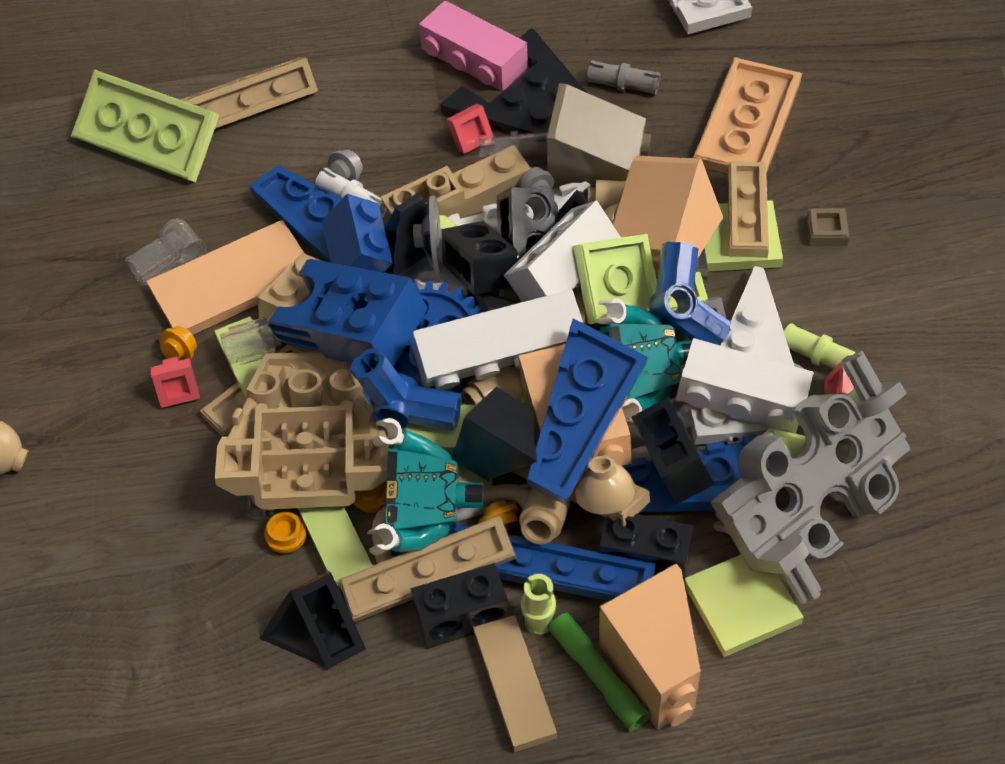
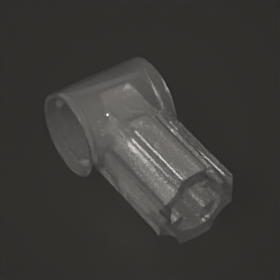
[125,218,207,286]

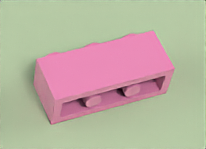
[419,0,528,92]

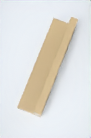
[180,57,318,128]

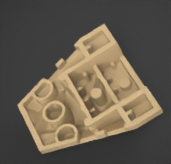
[215,352,389,510]

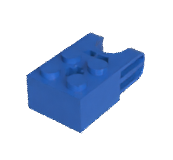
[266,259,428,367]

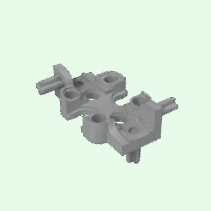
[711,350,911,604]

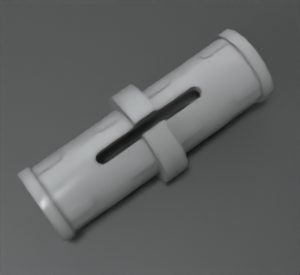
[587,60,660,95]

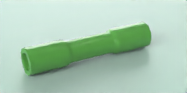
[548,613,650,732]

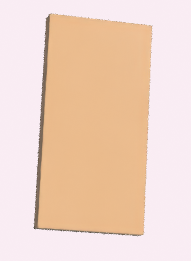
[693,57,802,174]
[146,219,304,335]

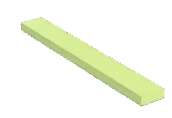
[214,316,373,592]

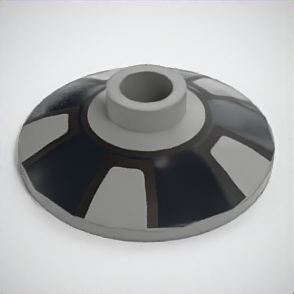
[413,195,442,274]

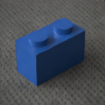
[322,194,393,273]

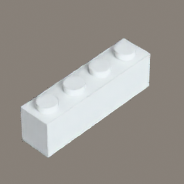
[410,289,583,390]

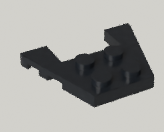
[441,28,587,144]

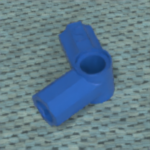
[649,241,731,345]
[350,348,462,431]

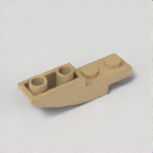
[381,145,531,218]

